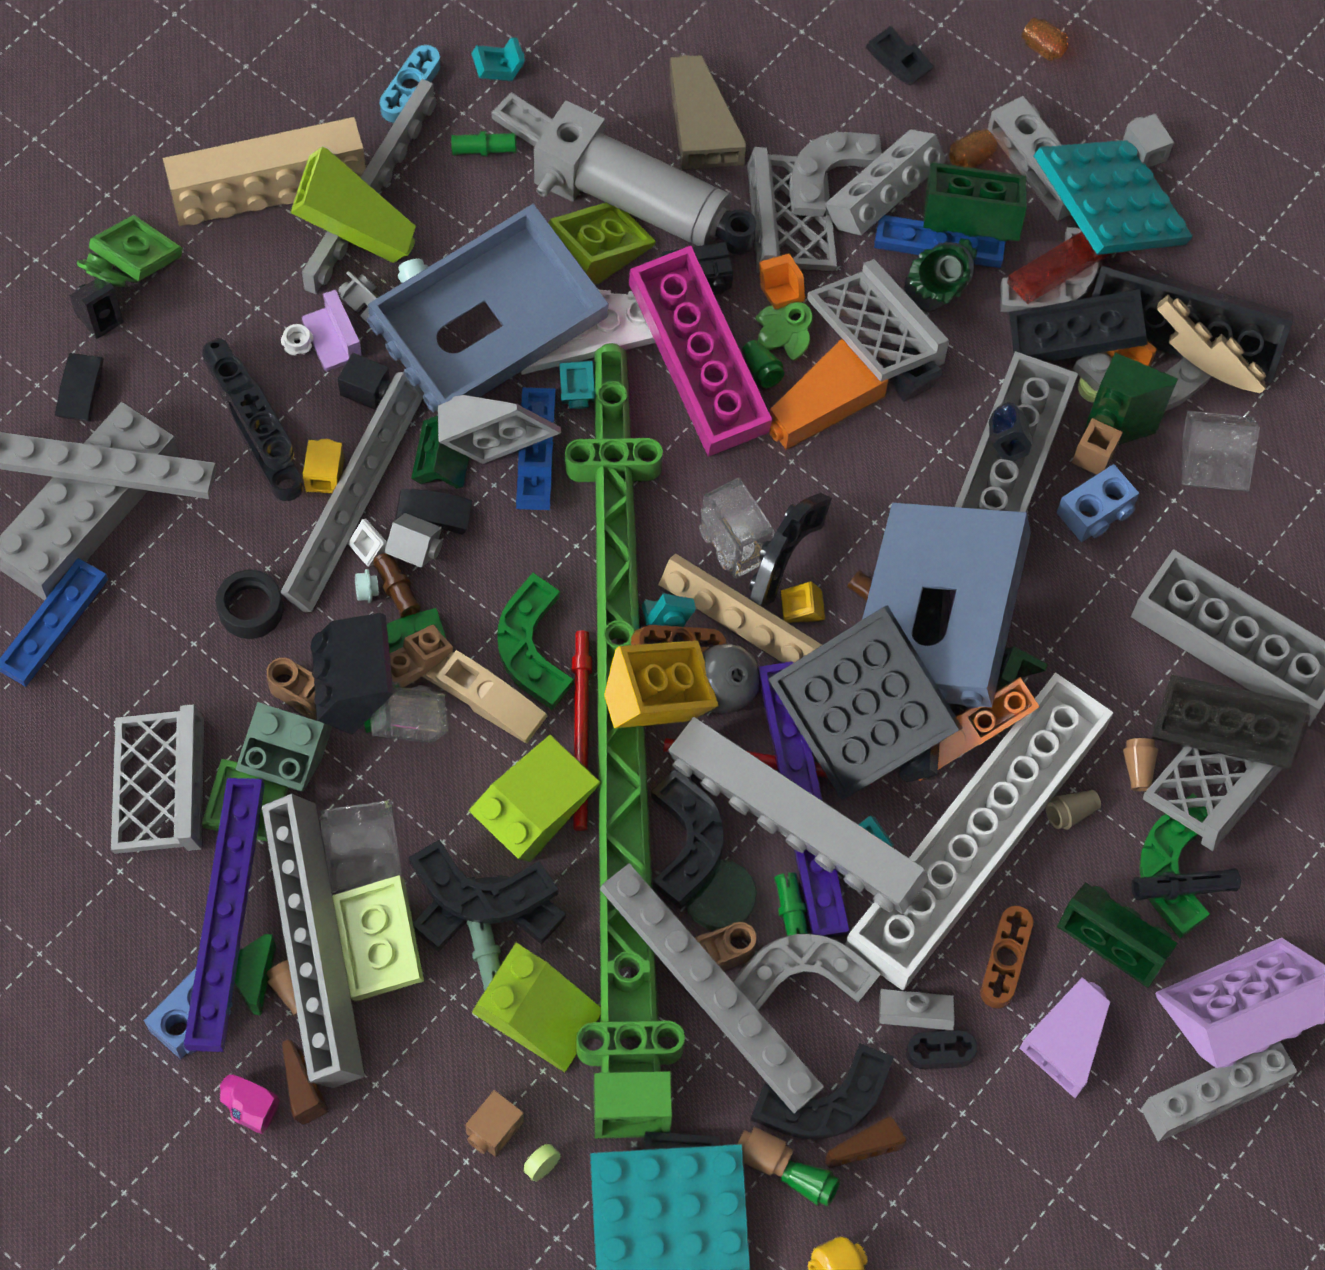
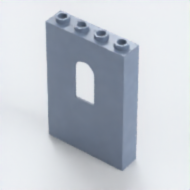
[367,204,609,413]
[862,503,1031,708]

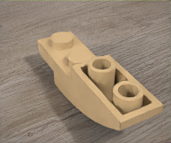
[1157,295,1266,393]
[422,650,547,744]

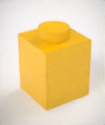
[303,439,344,494]

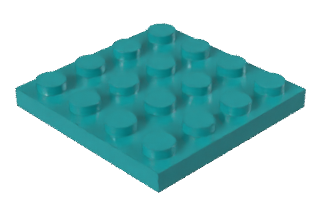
[1033,140,1193,255]
[590,1144,750,1270]

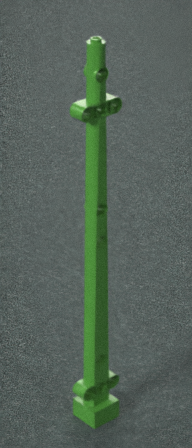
[565,343,685,1138]

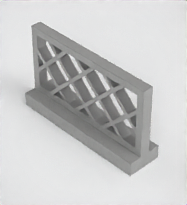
[747,147,837,273]
[807,259,949,382]
[111,704,204,854]
[1143,721,1284,851]

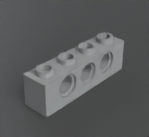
[988,96,1071,221]
[825,129,946,235]
[1141,1041,1297,1142]

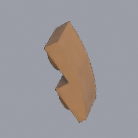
[390,625,453,692]

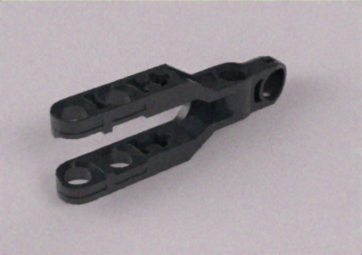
[202,338,303,501]

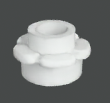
[281,324,314,355]

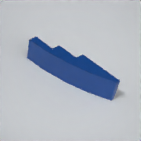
[516,387,556,510]

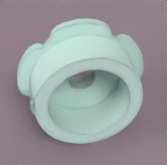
[355,569,379,603]

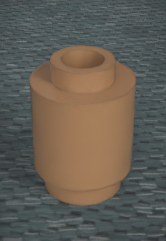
[737,1126,793,1177]

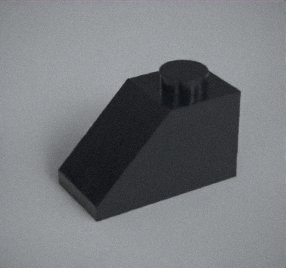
[69,278,124,340]

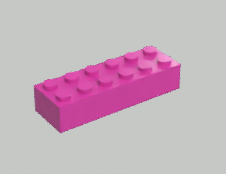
[629,246,772,457]

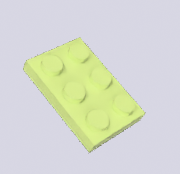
[332,875,424,1001]

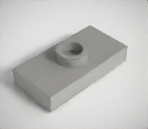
[492,92,552,146]
[879,989,954,1030]

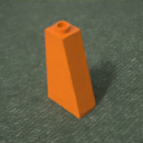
[769,339,888,450]

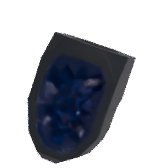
[989,402,1033,461]

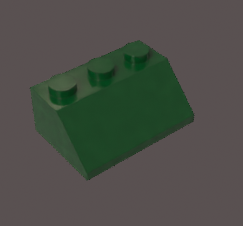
[923,162,1027,241]
[1083,352,1178,445]
[1057,882,1178,988]

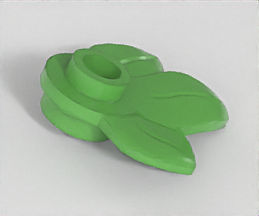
[77,252,138,287]
[755,302,813,361]

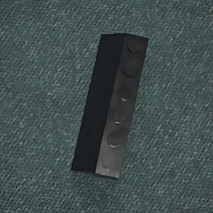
[1092,259,1293,383]

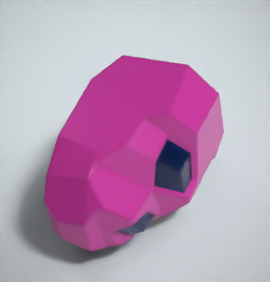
[219,1074,280,1134]

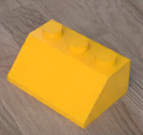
[604,640,719,729]

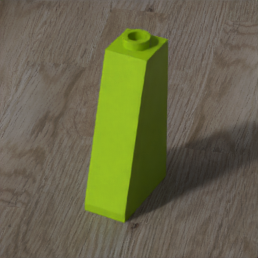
[290,146,416,263]

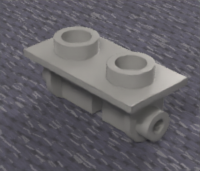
[339,271,379,323]

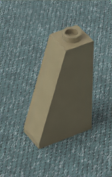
[669,55,746,170]

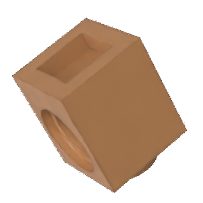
[465,1090,524,1157]

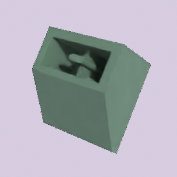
[235,702,332,792]

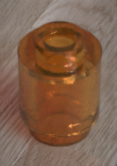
[1021,17,1069,61]
[949,129,997,168]

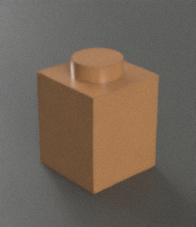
[1072,418,1123,475]

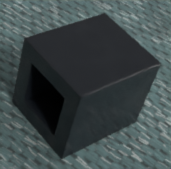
[337,353,391,410]

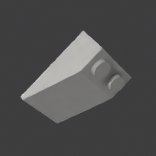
[438,395,561,464]

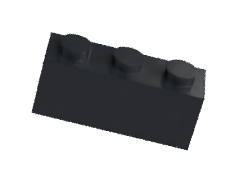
[310,613,394,734]

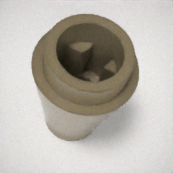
[1046,790,1101,830]

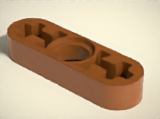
[631,625,727,652]
[980,906,1033,1008]

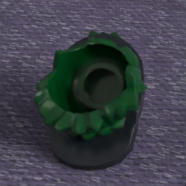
[904,238,977,312]

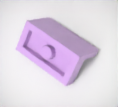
[302,290,362,371]

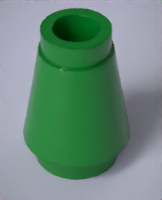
[742,340,784,388]
[781,1160,840,1207]

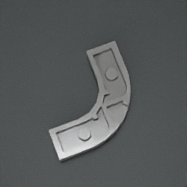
[789,132,881,217]
[1000,227,1099,312]
[1073,352,1211,411]
[732,934,881,1010]

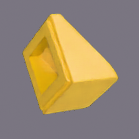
[781,581,825,623]

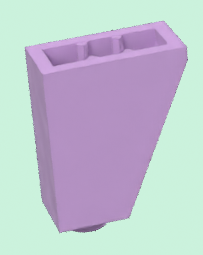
[1019,977,1110,1098]

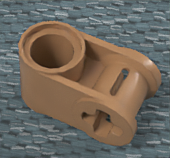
[267,658,317,720]
[695,922,757,971]

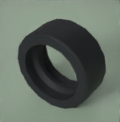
[215,569,284,639]

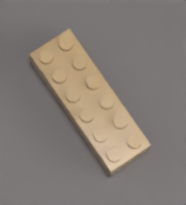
[163,117,366,226]

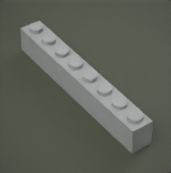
[668,717,929,914]
[262,794,365,1088]

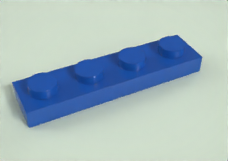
[874,215,1005,268]
[0,558,108,687]

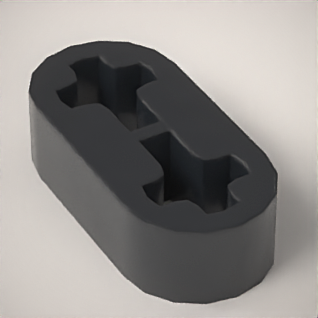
[906,1030,977,1069]

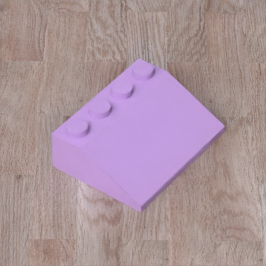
[1155,937,1325,1069]

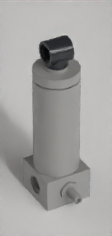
[534,100,756,254]

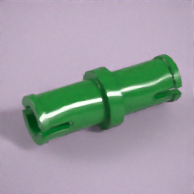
[451,131,517,157]
[774,872,808,936]

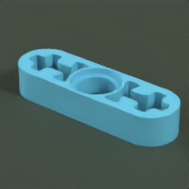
[380,45,440,123]

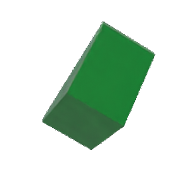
[234,934,277,1016]

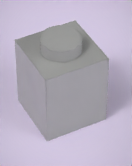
[1123,114,1174,168]
[384,513,442,568]

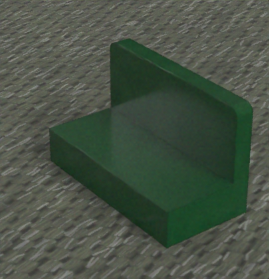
[411,415,469,489]
[996,646,1048,688]

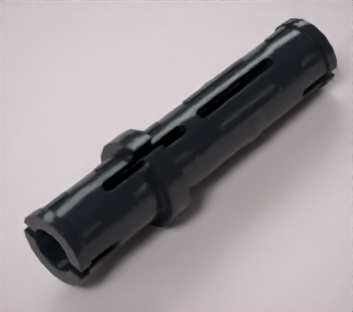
[1131,868,1241,901]

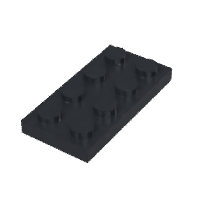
[1009,289,1148,362]

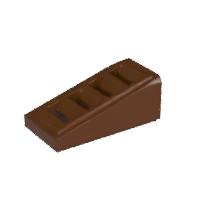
[282,1039,329,1125]
[824,1116,906,1168]

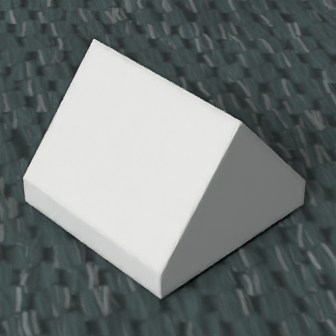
[347,518,387,567]

